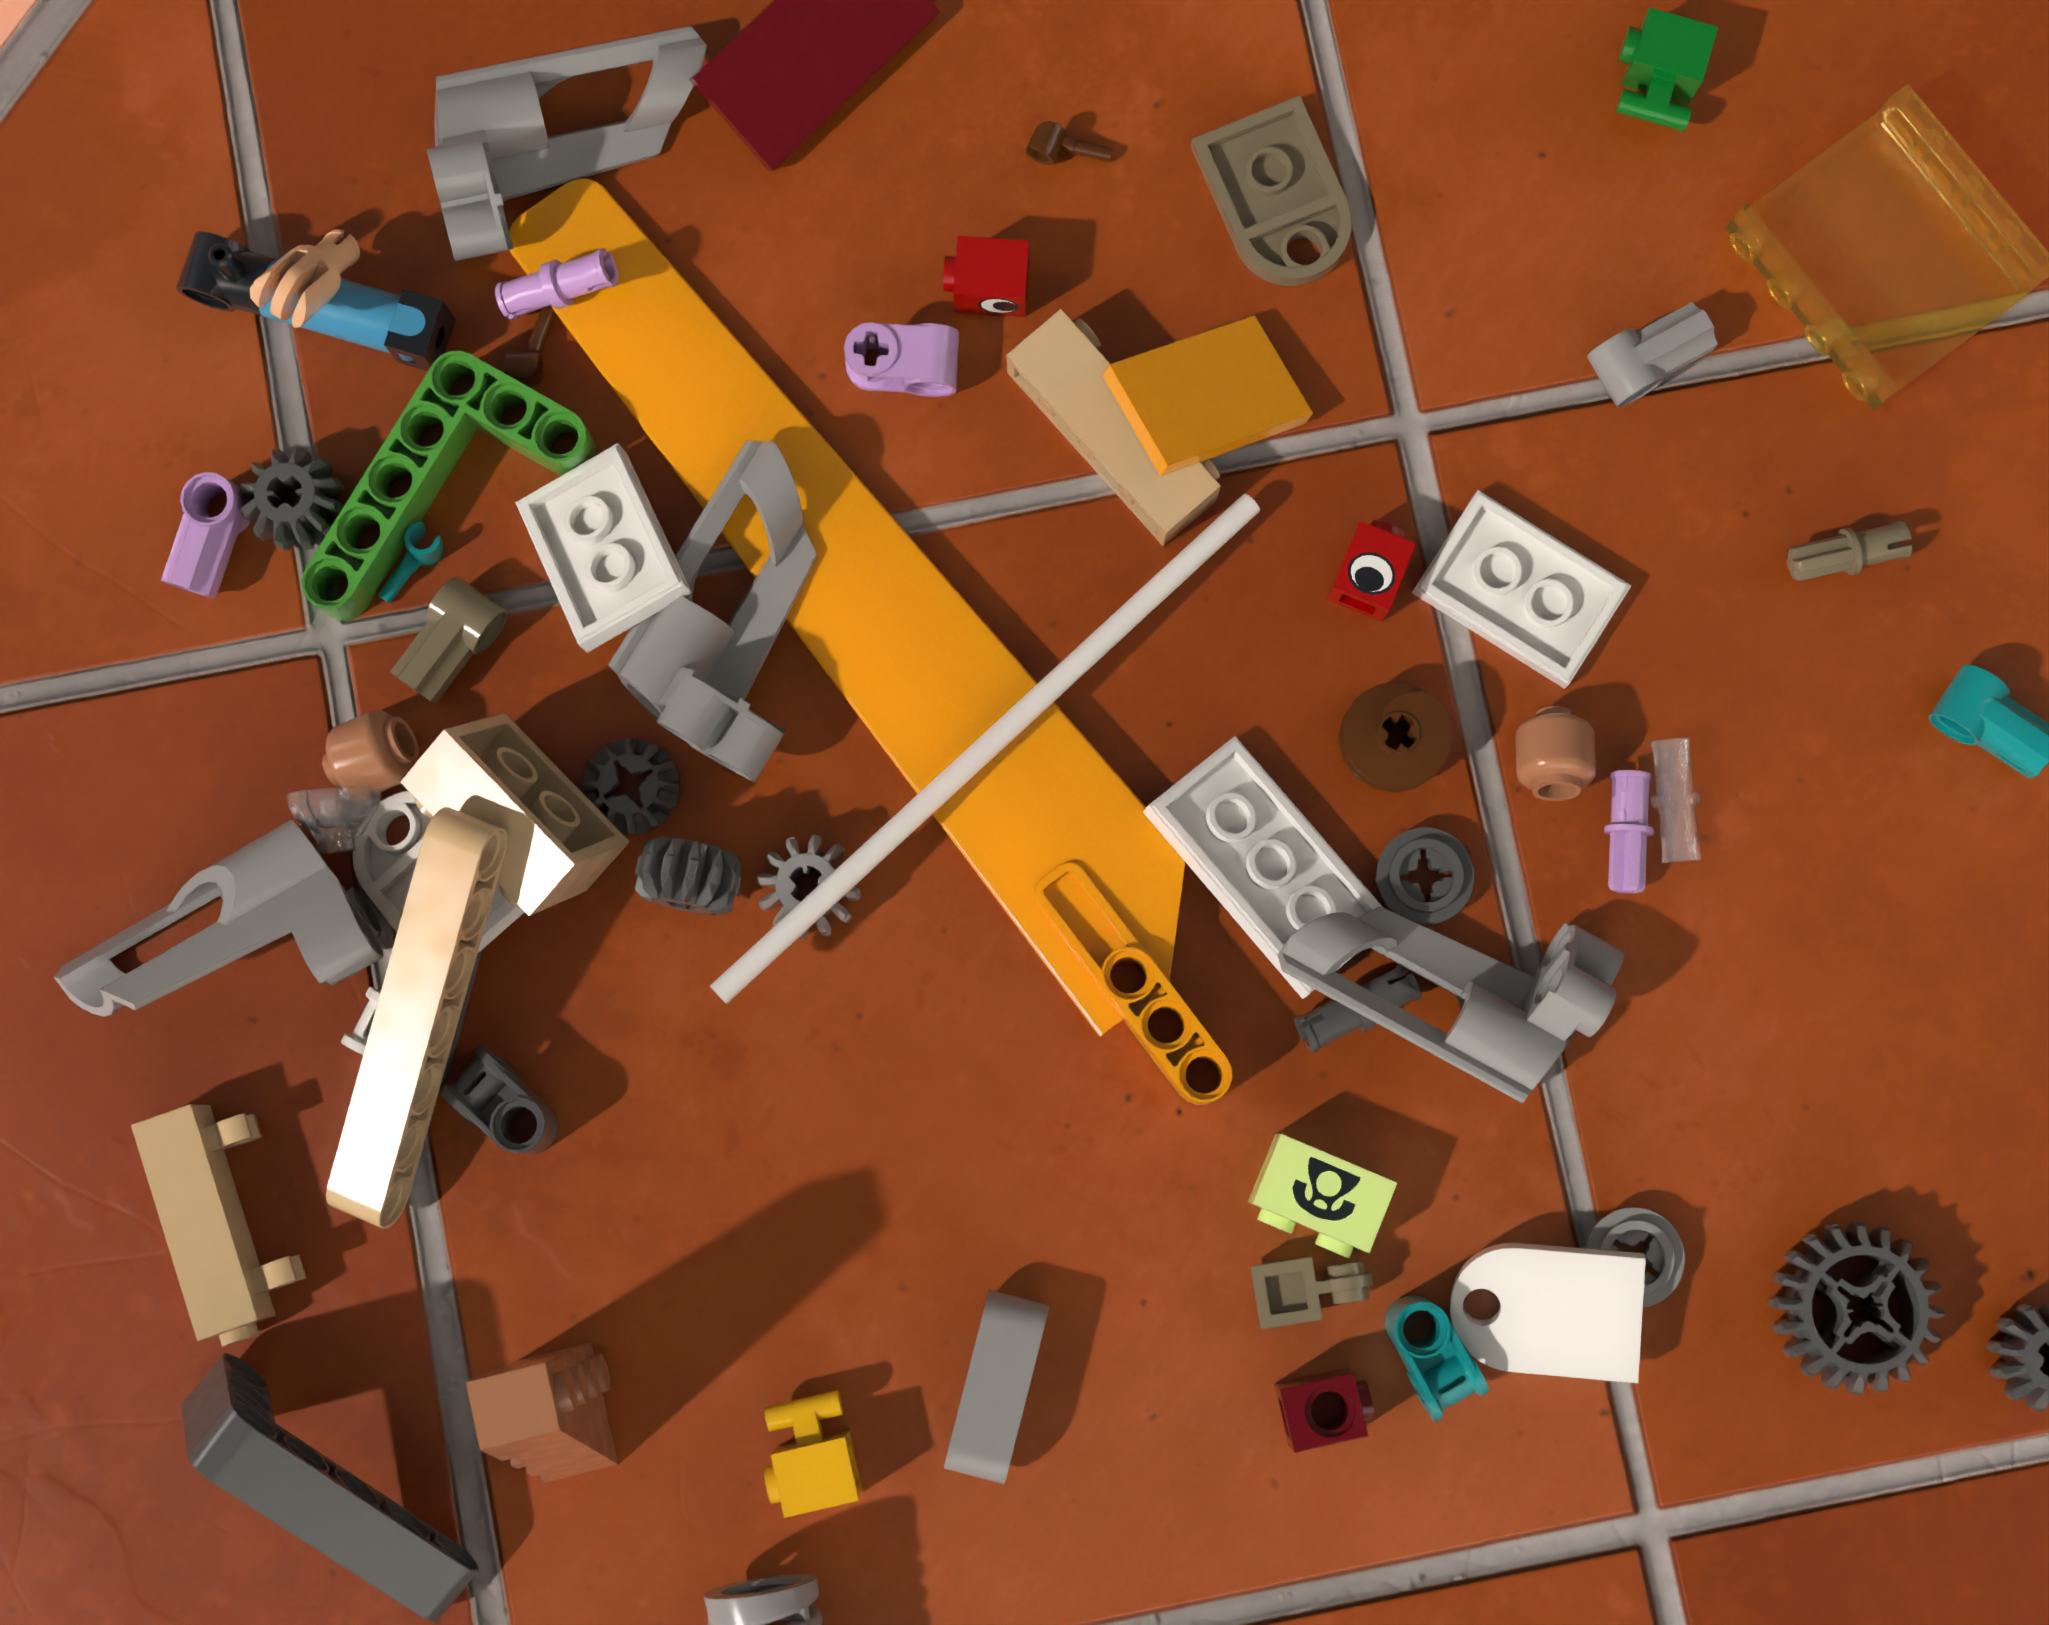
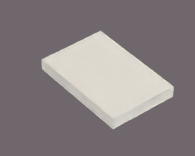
[515,443,692,653]
[1412,490,1631,689]

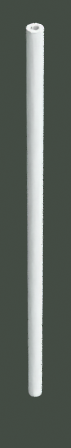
[710,494,1260,1004]

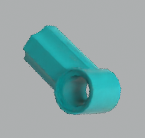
[1928,665,2049,779]

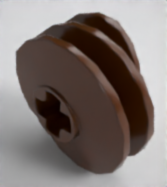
[1338,682,1453,793]

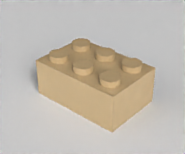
[401,713,630,916]

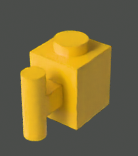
[764,1390,863,1518]

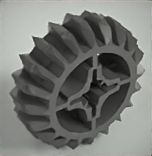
[1768,1222,1946,1395]

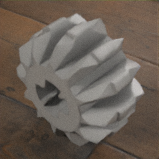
[756,835,861,939]

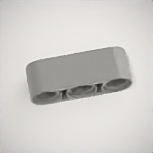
[944,1289,1049,1484]

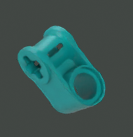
[1385,1295,1490,1422]

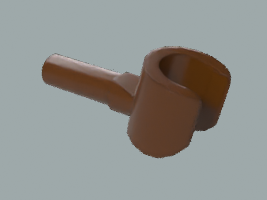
[1026,121,1113,165]
[504,307,556,387]

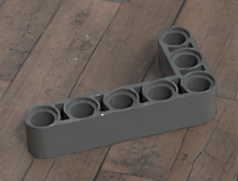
[181,1353,479,1622]

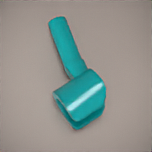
[378,522,444,603]

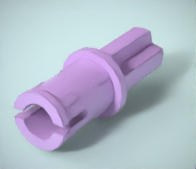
[1604,770,1654,894]

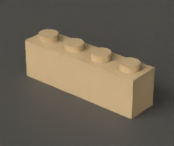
[1006,309,1221,547]

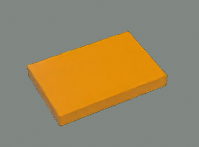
[1102,315,1313,476]

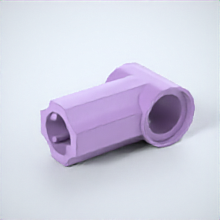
[161,472,252,599]

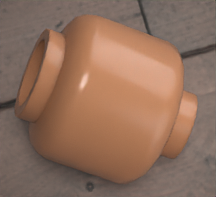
[1515,706,1596,801]
[322,710,419,799]

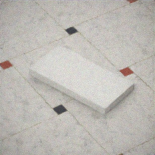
[1143,736,1382,999]

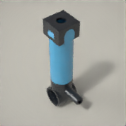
[176,231,456,371]

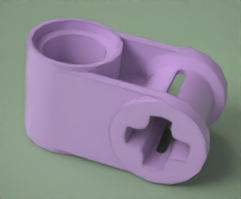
[844,322,959,397]

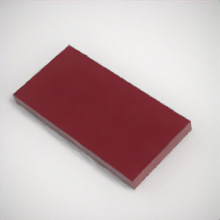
[689,0,940,171]

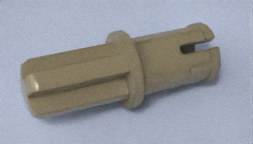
[1786,520,1912,581]

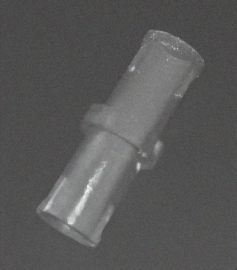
[1651,738,1701,863]

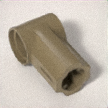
[390,576,508,705]

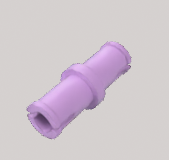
[495,248,619,320]

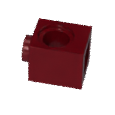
[1274,1367,1375,1453]

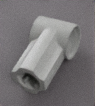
[1587,302,1718,408]

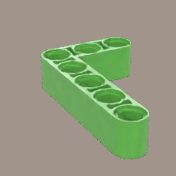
[302,351,596,621]

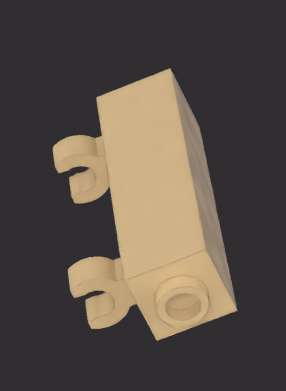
[131,1104,306,1347]

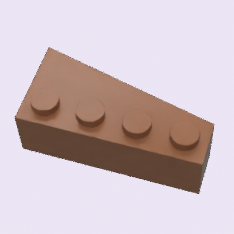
[465,1342,619,1483]

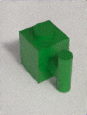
[1615,7,1718,132]

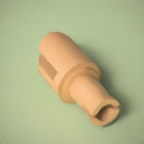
[250,229,360,328]

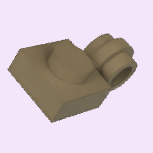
[1250,1256,1374,1329]

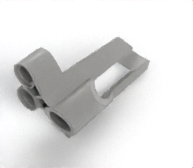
[426,26,707,261]
[608,441,817,782]
[54,819,384,1017]
[1278,906,1624,1103]

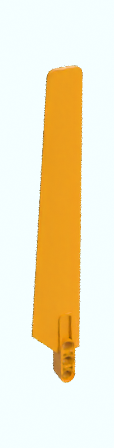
[509,178,1232,1105]

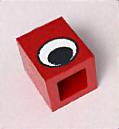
[943,236,1029,317]
[1326,520,1416,622]

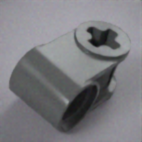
[439,1043,559,1155]

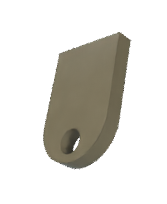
[1190,95,1352,286]

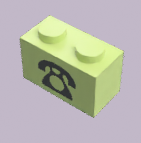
[1248,1134,1397,1258]

